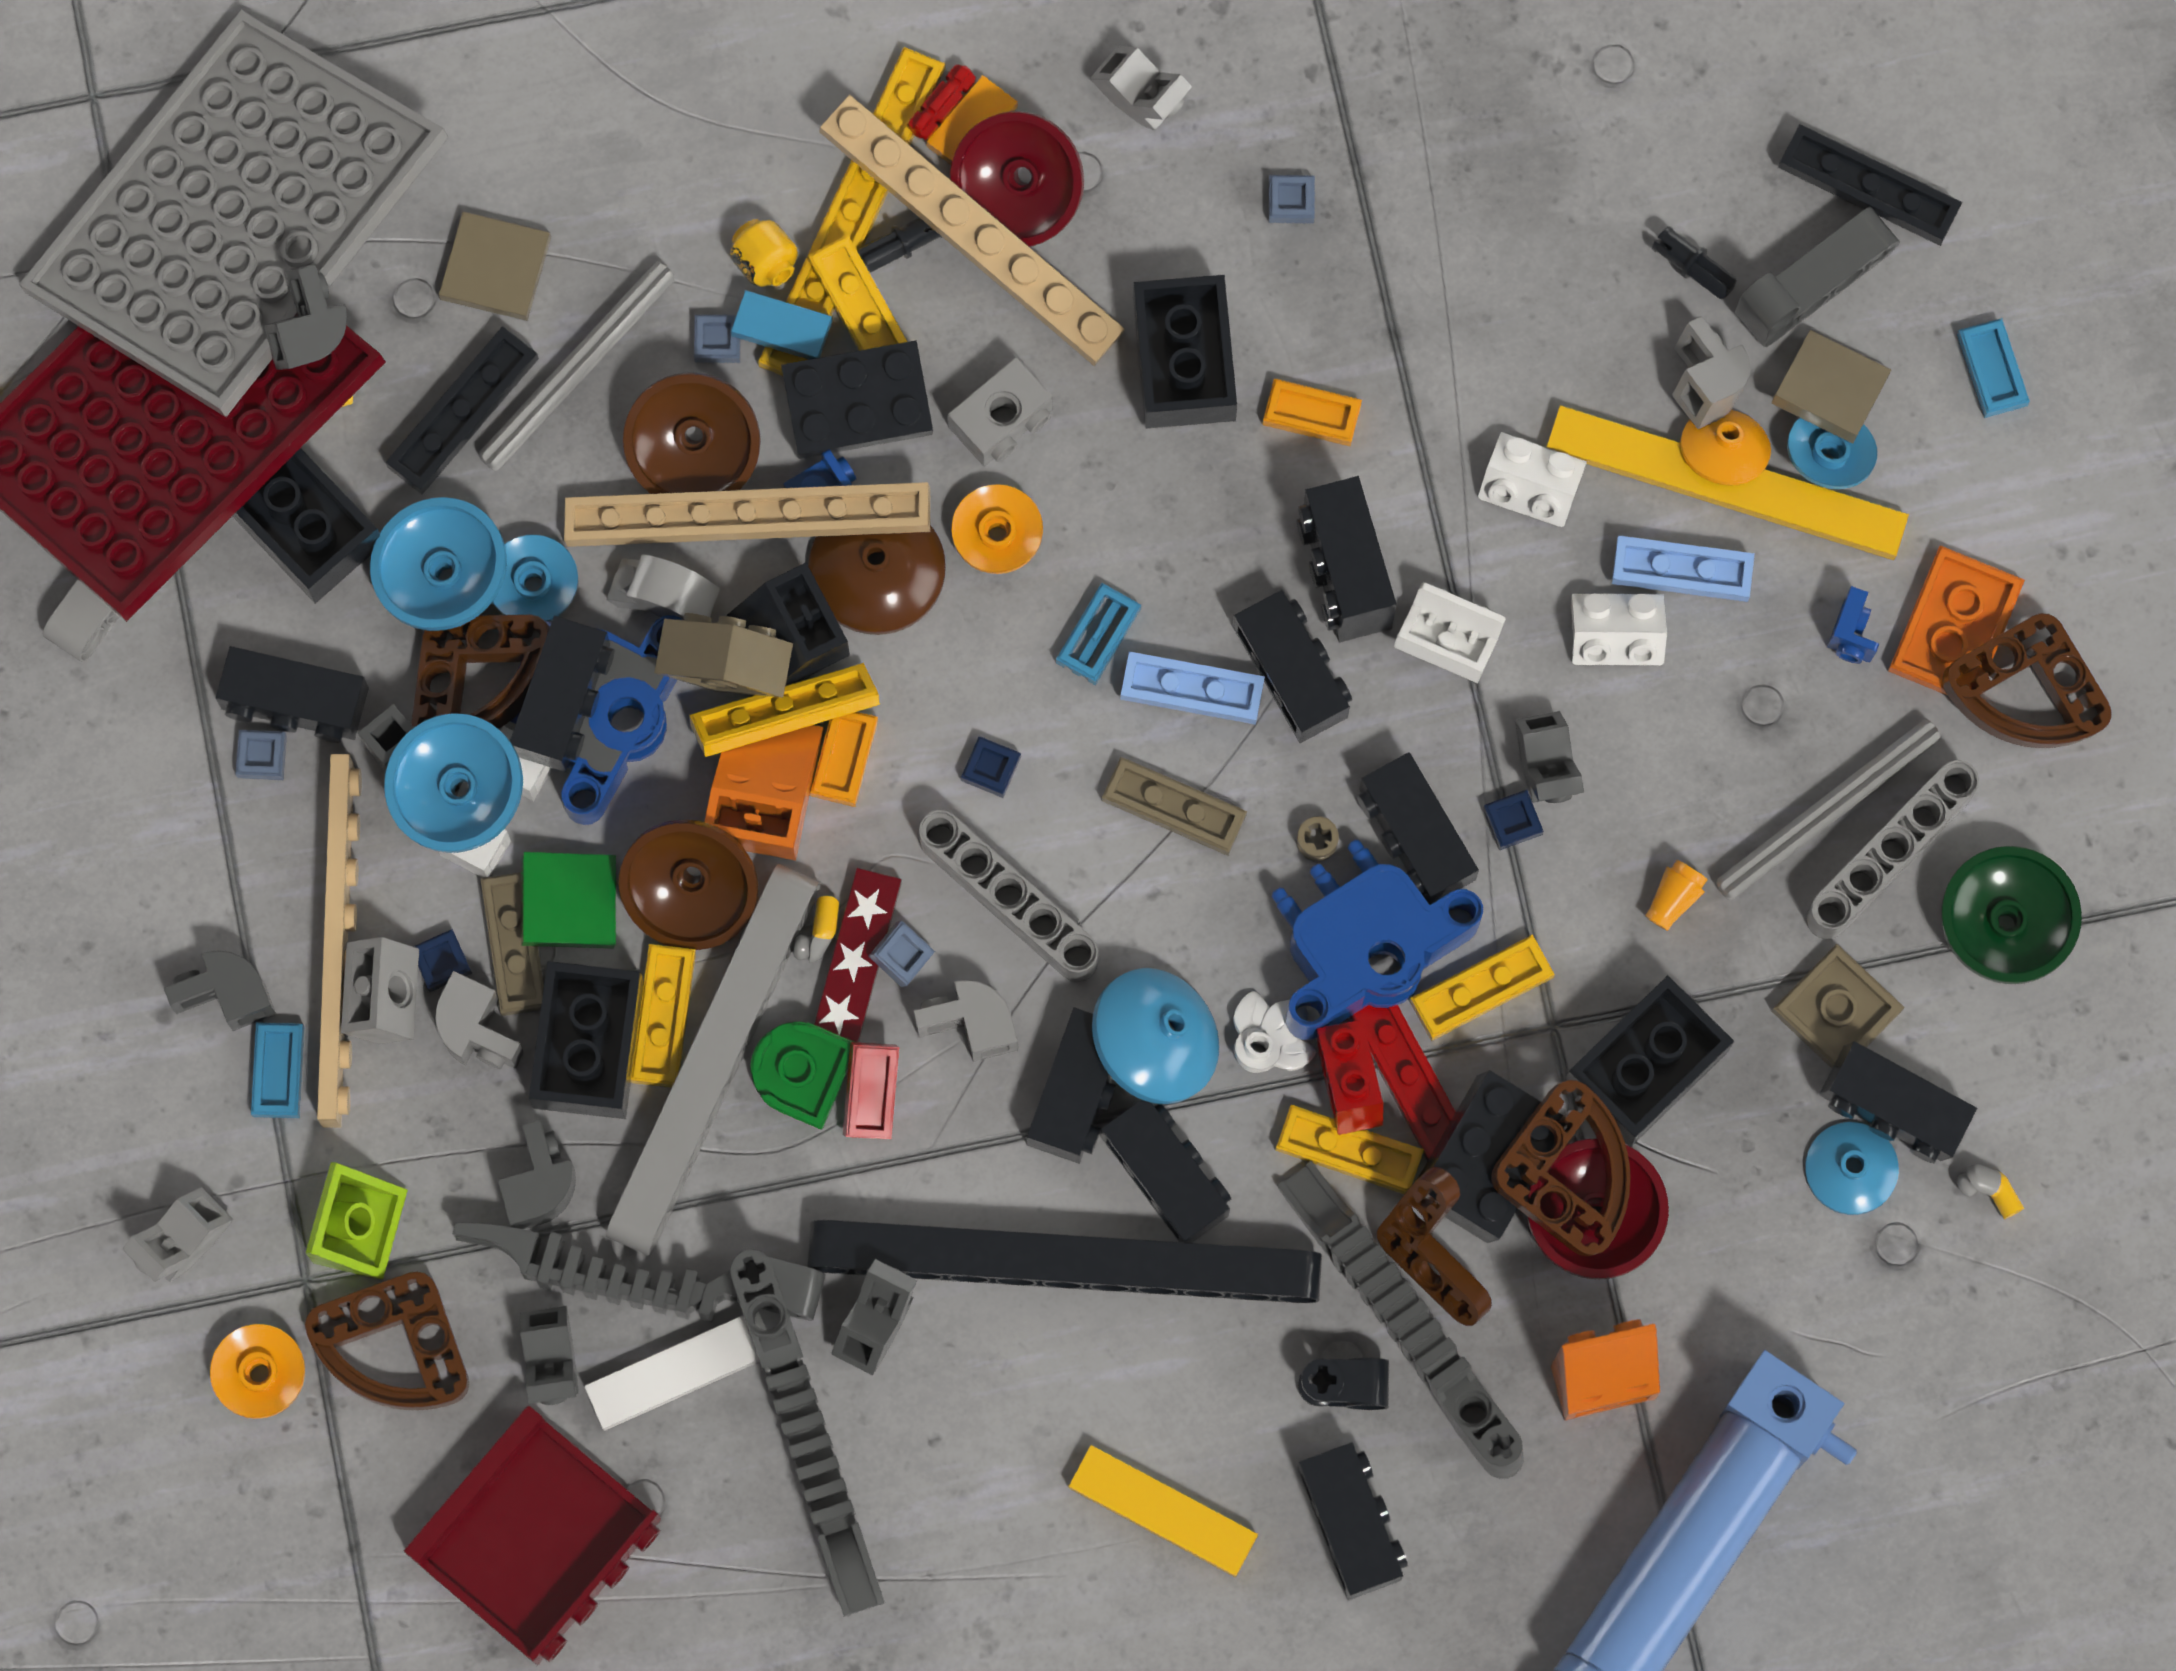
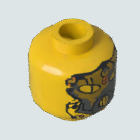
[730,219,798,287]

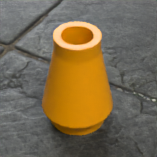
[1645,860,1708,931]

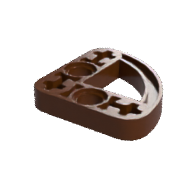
[1942,613,2112,748]
[411,614,550,729]
[1491,1080,1630,1256]
[305,1271,470,1410]

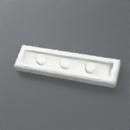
[584,1312,766,1431]

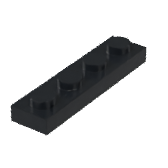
[1778,124,1962,246]
[385,326,539,494]

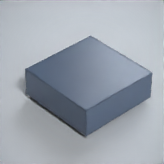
[1269,175,1315,223]
[694,315,741,363]
[236,730,287,780]
[868,921,935,987]

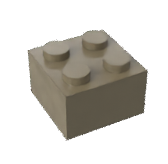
[654,613,793,698]

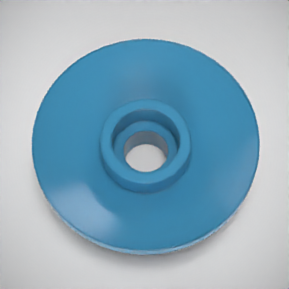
[1787,418,1877,489]
[493,535,578,621]
[1805,1122,1899,1215]

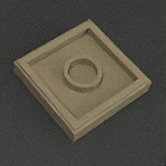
[439,212,551,321]
[1771,330,1891,444]
[1771,944,1905,1068]

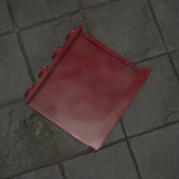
[404,1405,661,1666]

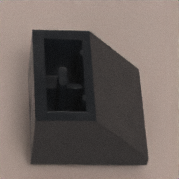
[726,562,850,686]

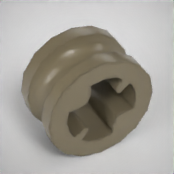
[1297,816,1339,861]

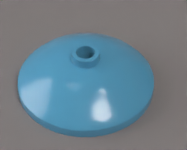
[370,497,507,631]
[384,714,523,853]
[1092,968,1219,1104]

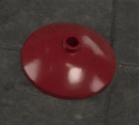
[950,111,1084,247]
[1527,1138,1669,1280]

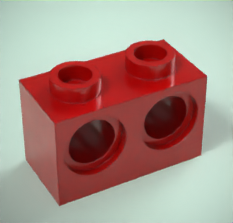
[1317,1019,1383,1135]

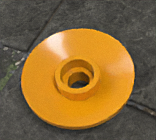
[1680,410,1771,485]
[952,484,1043,574]
[210,1324,305,1419]

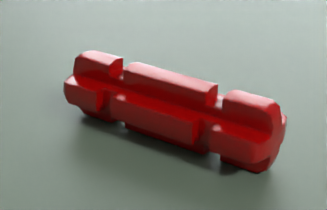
[908,64,976,140]

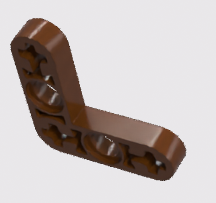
[1377,1167,1492,1326]

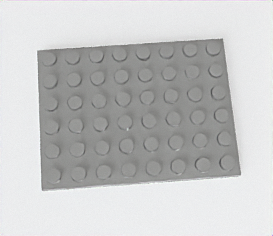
[19,10,448,417]

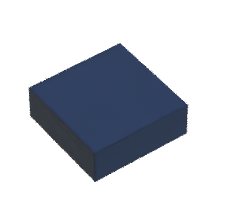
[961,736,1021,798]
[1483,789,1544,850]
[413,929,472,992]

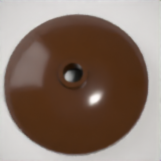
[623,372,761,494]
[808,525,946,635]
[619,820,758,950]

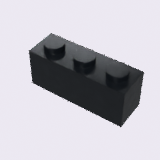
[1233,590,1352,743]
[510,616,615,772]
[215,646,369,743]
[1357,752,1479,905]
[1027,1007,1116,1164]
[1819,1041,1977,1163]
[1101,1100,1231,1243]
[1297,1442,1408,1601]

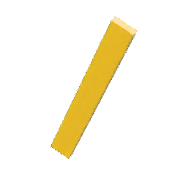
[758,47,945,376]
[1546,405,1909,560]

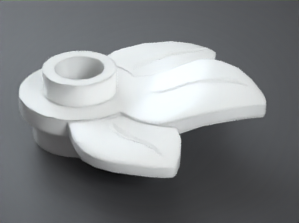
[1233,991,1316,1073]

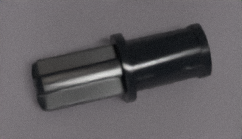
[857,218,942,273]
[1652,226,1737,299]

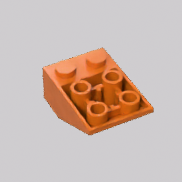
[704,725,823,861]
[1551,1319,1660,1421]

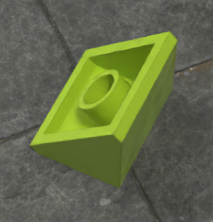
[306,1162,408,1280]

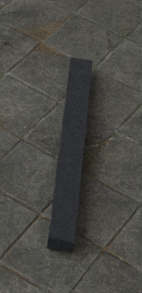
[807,1220,1322,1303]

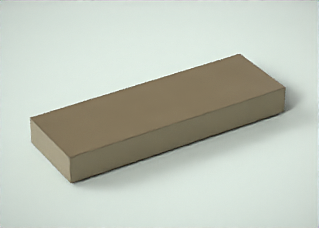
[1102,757,1247,856]
[481,872,544,1016]

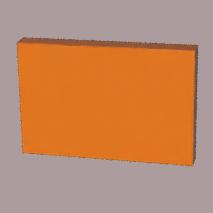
[1888,545,2025,696]

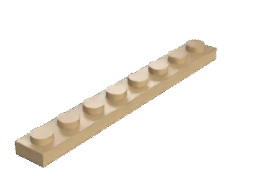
[819,94,1125,366]
[564,482,930,547]
[317,754,362,1128]

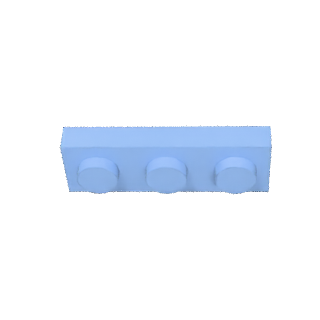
[1612,535,1755,602]
[1120,651,1265,725]

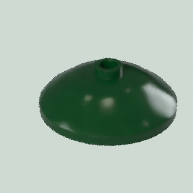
[1941,846,2082,984]

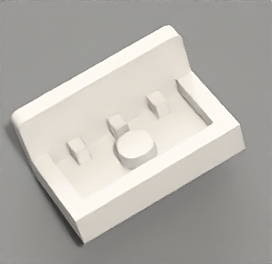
[1478,432,1587,527]
[1394,582,1506,683]
[1571,594,1667,665]

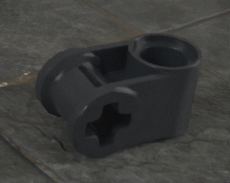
[1297,1358,1389,1410]

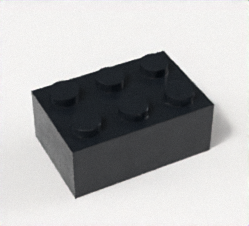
[1133,275,1237,429]
[781,340,933,459]
[232,448,380,604]
[1296,476,1397,643]
[529,961,644,1119]
[1564,975,1734,1147]
[1418,1070,1565,1243]

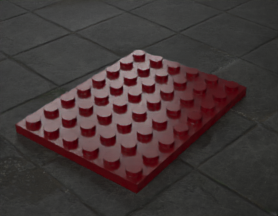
[0,325,386,622]

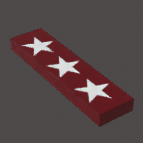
[815,868,902,1043]

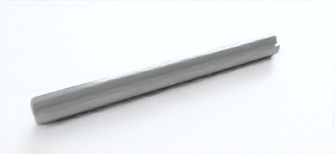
[479,262,675,471]
[1716,719,1941,900]

